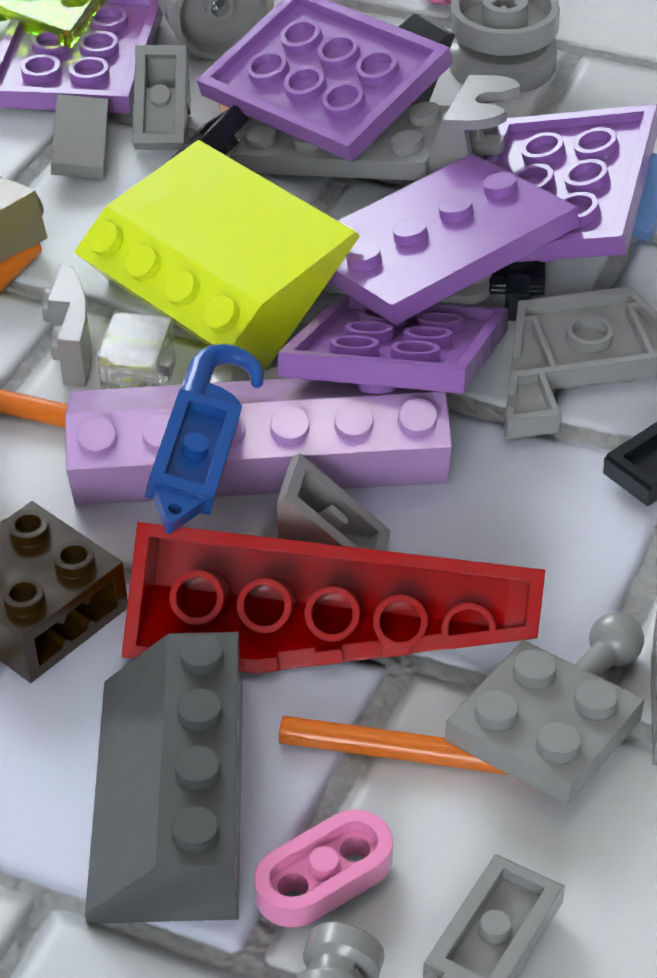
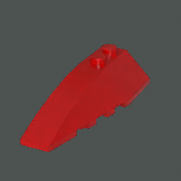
[121,522,546,674]

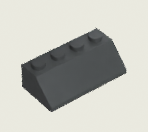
[85,632,243,924]

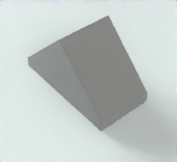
[276,453,391,551]

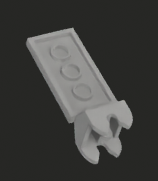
[230,75,521,181]

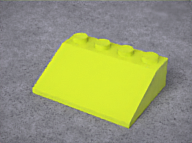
[74,140,360,369]

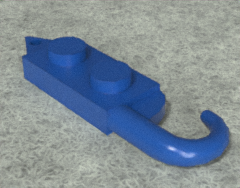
[145,344,264,534]

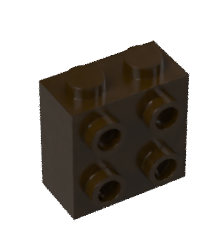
[0,501,128,683]

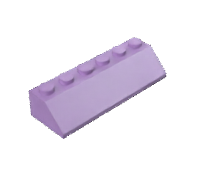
[65,378,452,505]

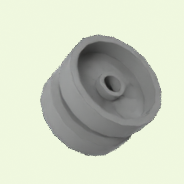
[156,0,274,61]
[450,0,560,93]

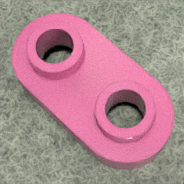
[254,810,393,928]

